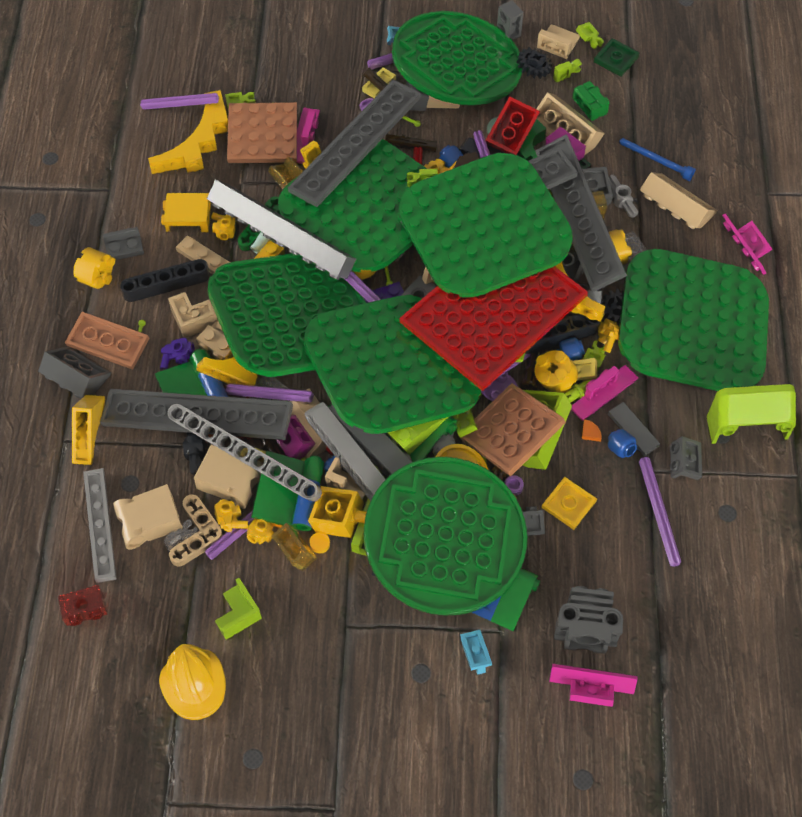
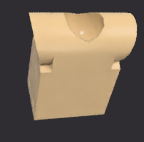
[194,445,263,509]
[113,484,183,550]

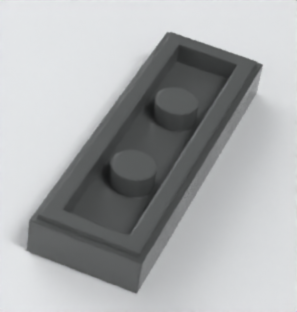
[608,402,660,456]

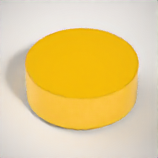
[310,532,330,554]

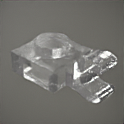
[164,519,198,552]

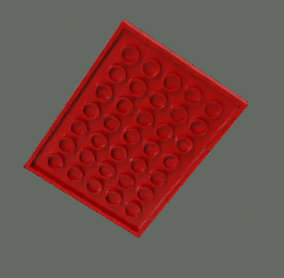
[399,266,588,391]

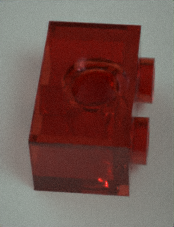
[58,585,107,626]

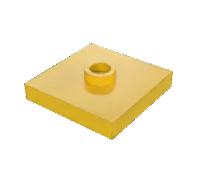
[541,477,597,530]

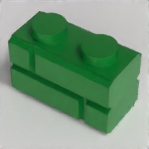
[573,81,610,121]

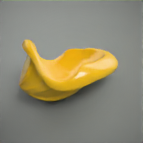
[159,644,226,720]

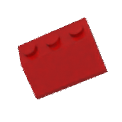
[485,96,540,155]

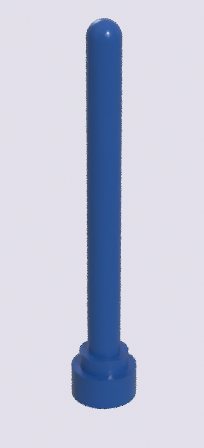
[619,138,696,181]

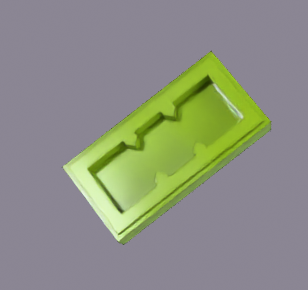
[452,409,478,438]

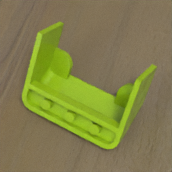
[707,384,796,444]

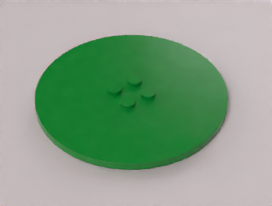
[392,11,522,105]
[364,457,527,615]

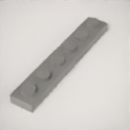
[83,468,117,583]

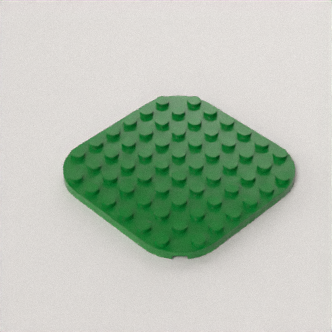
[278,139,427,272]
[399,153,573,297]
[618,249,769,391]
[208,253,366,377]
[304,295,481,434]

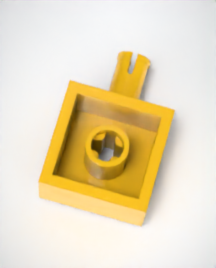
[308,486,367,538]

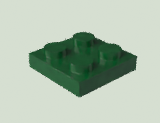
[594,38,640,77]

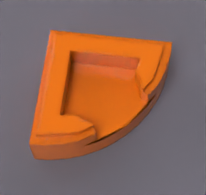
[582,419,602,442]

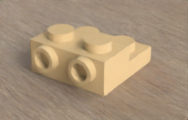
[196,319,234,360]

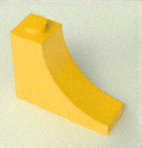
[196,357,258,386]
[72,395,105,465]

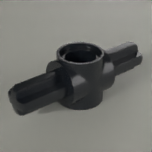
[183,432,205,475]

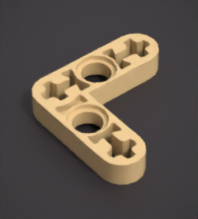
[169,495,223,566]

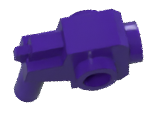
[160,337,195,370]

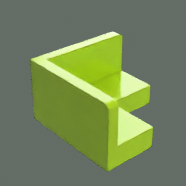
[215,578,262,640]

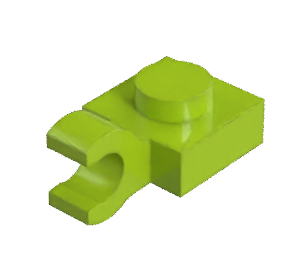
[407,169,438,187]

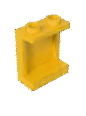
[161,193,211,232]

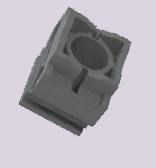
[554,586,623,654]

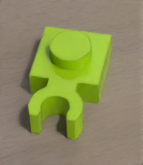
[576,22,604,49]
[553,59,582,83]
[225,92,256,111]
[583,340,605,372]

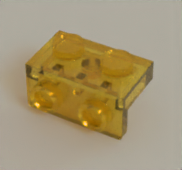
[268,156,303,189]

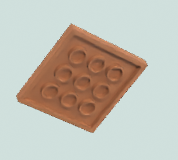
[227,102,297,163]
[458,383,566,477]

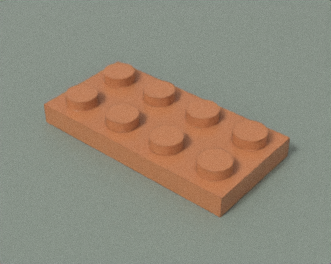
[65,312,149,370]

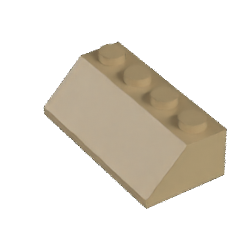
[537,92,605,155]
[640,172,718,229]

